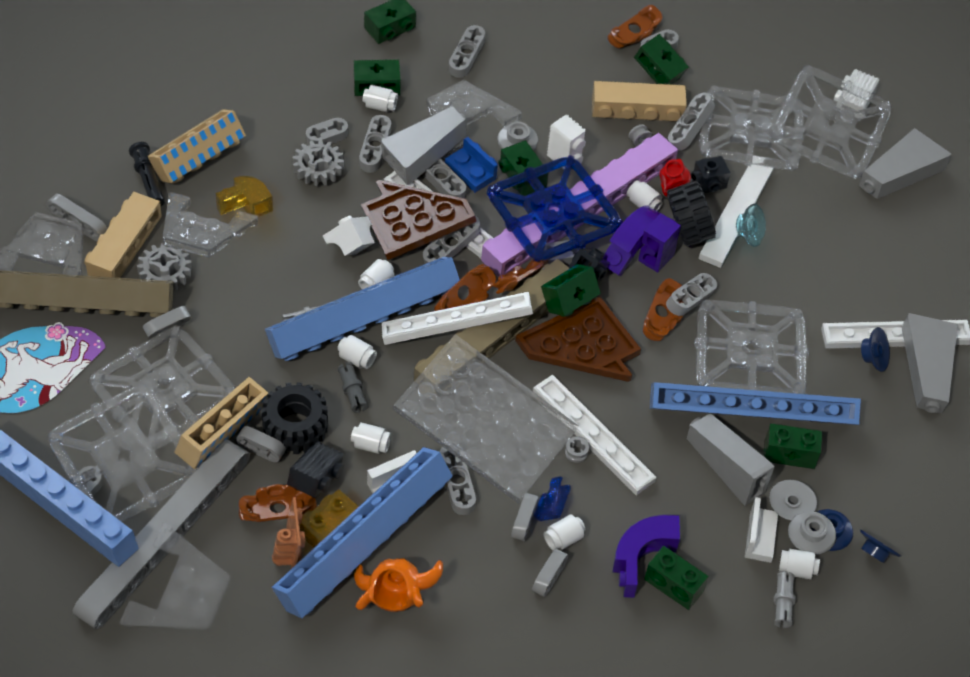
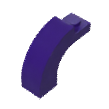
[604,206,660,276]
[612,515,680,598]

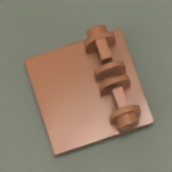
[272,497,305,569]

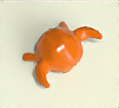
[354,558,443,612]

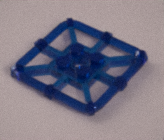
[486,155,623,263]

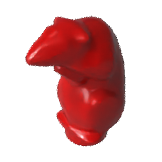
[659,159,691,198]

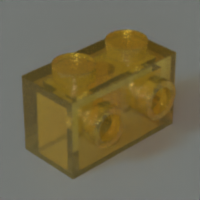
[299,489,359,548]

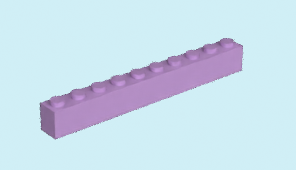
[481,133,678,277]

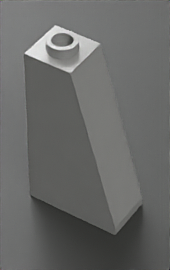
[381,106,467,185]
[859,128,951,199]
[902,313,958,413]
[687,413,774,506]

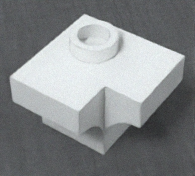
[323,216,375,256]

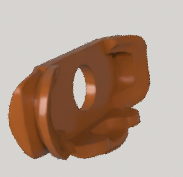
[608,5,662,48]
[492,253,549,294]
[434,263,496,311]
[643,278,684,341]
[239,484,317,522]

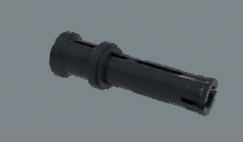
[129,142,165,207]

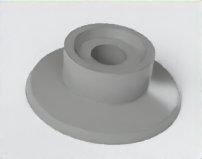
[497,122,539,151]
[769,480,817,521]
[788,511,836,554]

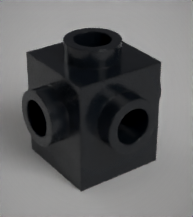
[691,156,730,193]
[569,247,610,283]

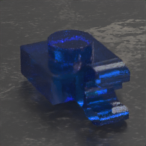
[534,476,571,521]

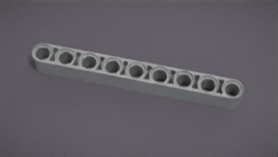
[73,439,250,629]

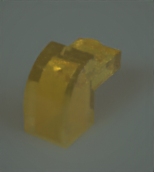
[216,176,273,220]

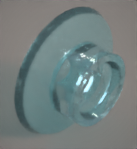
[736,204,766,247]

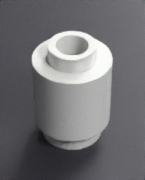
[362,85,398,112]
[627,180,662,211]
[358,259,394,289]
[337,335,377,369]
[351,423,391,454]
[544,514,585,551]
[779,548,820,580]

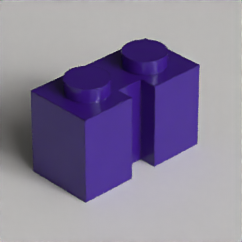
[638,213,681,273]

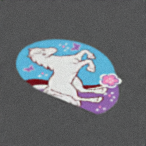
[0,322,106,413]

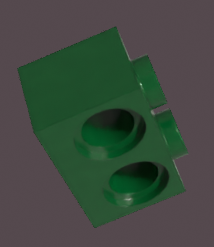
[644,546,709,610]

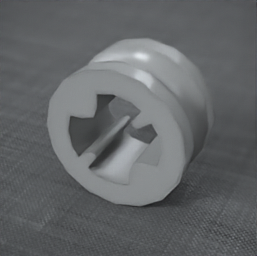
[628,124,652,147]
[565,436,589,463]

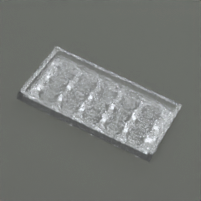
[393,334,579,504]

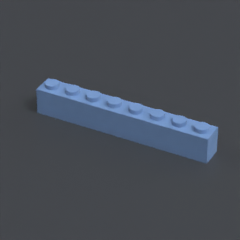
[265,257,460,361]
[649,382,861,425]
[0,430,139,567]
[272,447,453,618]

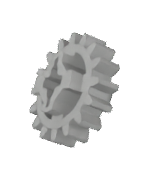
[293,140,344,186]
[137,243,192,290]

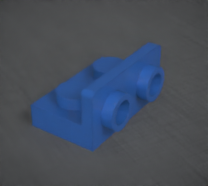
[445,137,498,193]

